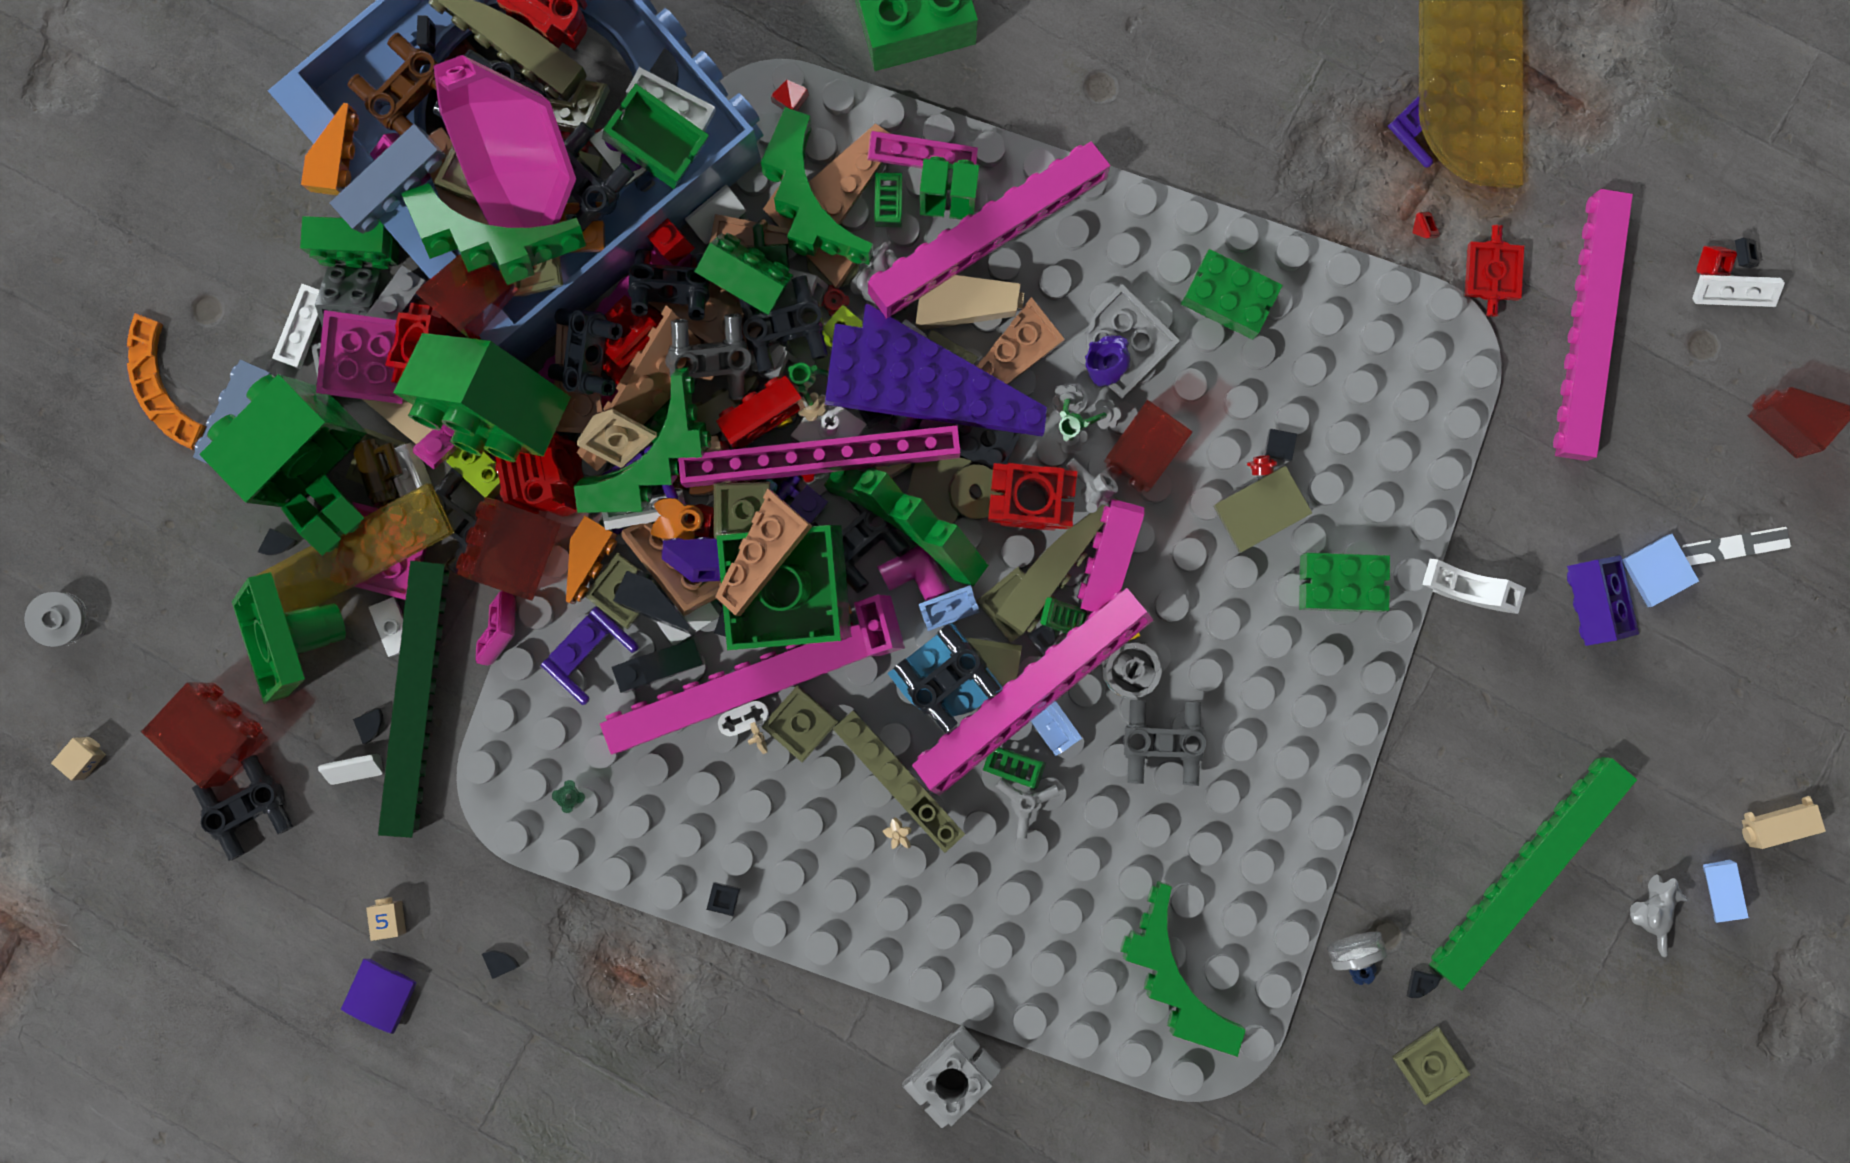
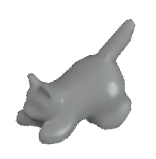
[850,242,898,311]
[1630,874,1688,957]

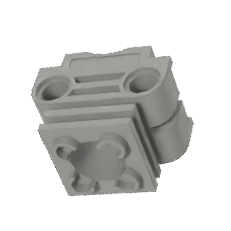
[902,1025,1001,1128]

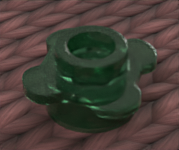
[552,780,585,813]

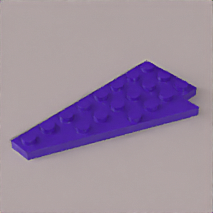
[824,304,1047,436]

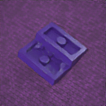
[341,959,417,1034]

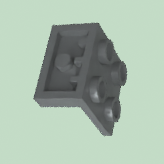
[315,267,381,328]

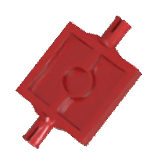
[1465,225,1524,317]

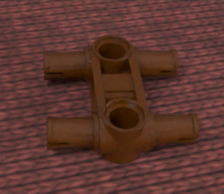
[348,32,439,135]

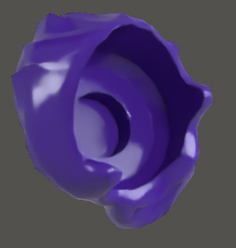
[1085,336,1130,387]

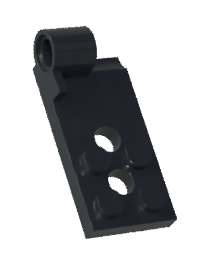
[890,415,1021,470]

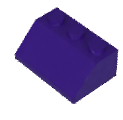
[1567,555,1639,646]

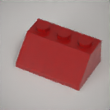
[716,375,805,449]

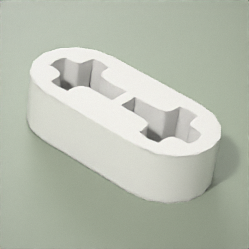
[718,701,769,736]

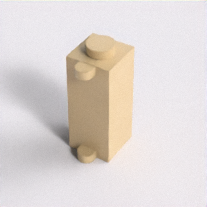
[1742,796,1826,849]

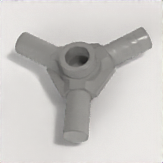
[995,778,1060,839]

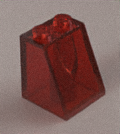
[416,254,519,339]
[1747,387,1850,459]
[1104,400,1193,493]

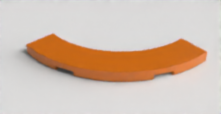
[127,313,206,451]

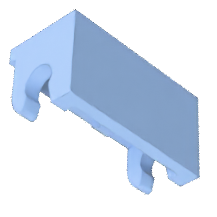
[919,585,979,631]
[1031,701,1082,756]
[1703,860,1748,923]

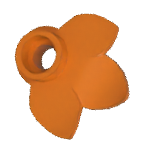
[651,498,704,540]

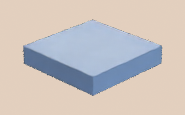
[1622,534,1699,607]

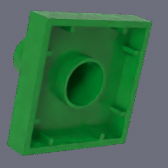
[232,572,346,704]

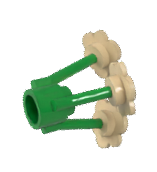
[788,362,829,421]

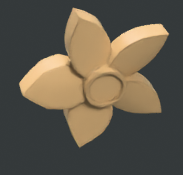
[748,722,768,754]
[883,817,911,849]

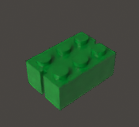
[602,83,709,189]
[920,156,979,220]
[300,216,400,269]
[695,233,793,315]
[1181,249,1283,340]
[281,472,364,556]
[1299,553,1390,613]

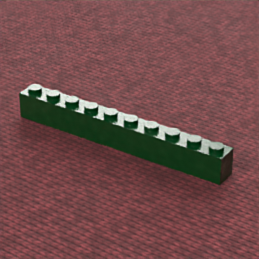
[378,561,449,838]

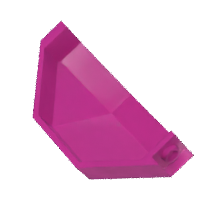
[434,55,576,228]

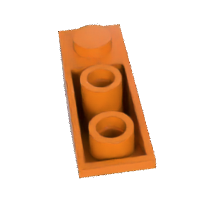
[301,103,359,195]
[566,516,617,605]

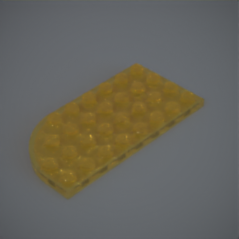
[1419,0,1523,188]

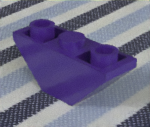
[661,537,721,582]

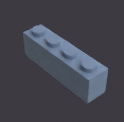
[330,124,446,233]
[193,359,276,464]

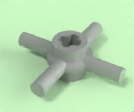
[1066,458,1118,513]

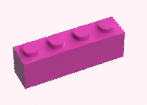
[1077,499,1144,612]

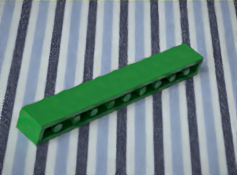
[1429,757,1637,991]

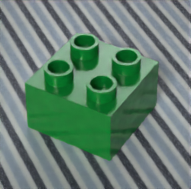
[855,0,978,72]
[393,333,571,462]
[199,374,367,507]
[716,525,852,651]

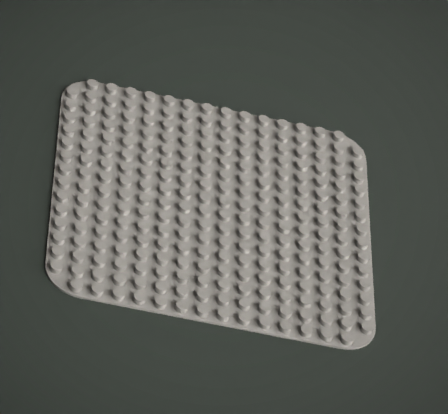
[456,59,1502,1102]

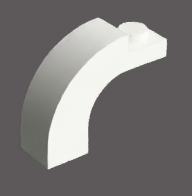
[1422,559,1526,614]

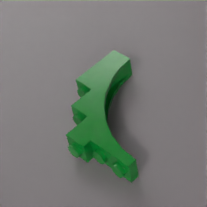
[761,107,873,265]
[401,183,586,285]
[574,368,711,513]
[824,468,989,587]
[1120,881,1246,1057]

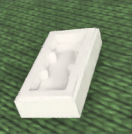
[369,597,404,657]

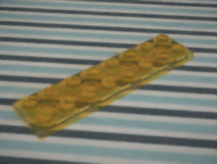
[255,483,454,613]

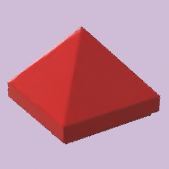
[1412,212,1440,239]

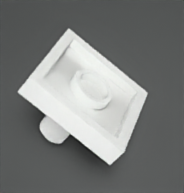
[790,394,867,443]

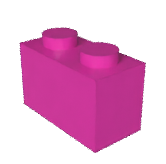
[854,594,905,656]

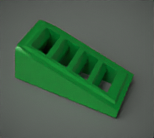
[874,173,902,227]
[1040,597,1087,634]
[983,747,1046,789]

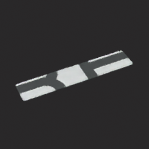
[1682,527,1791,566]

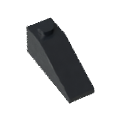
[613,570,696,636]
[611,639,703,693]

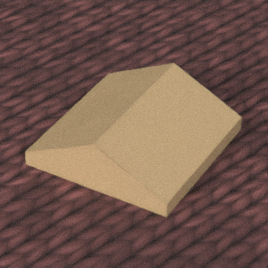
[577,409,657,468]

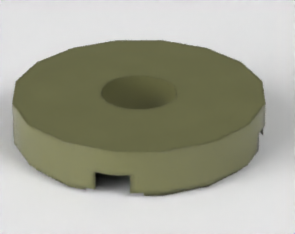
[948,465,1002,519]

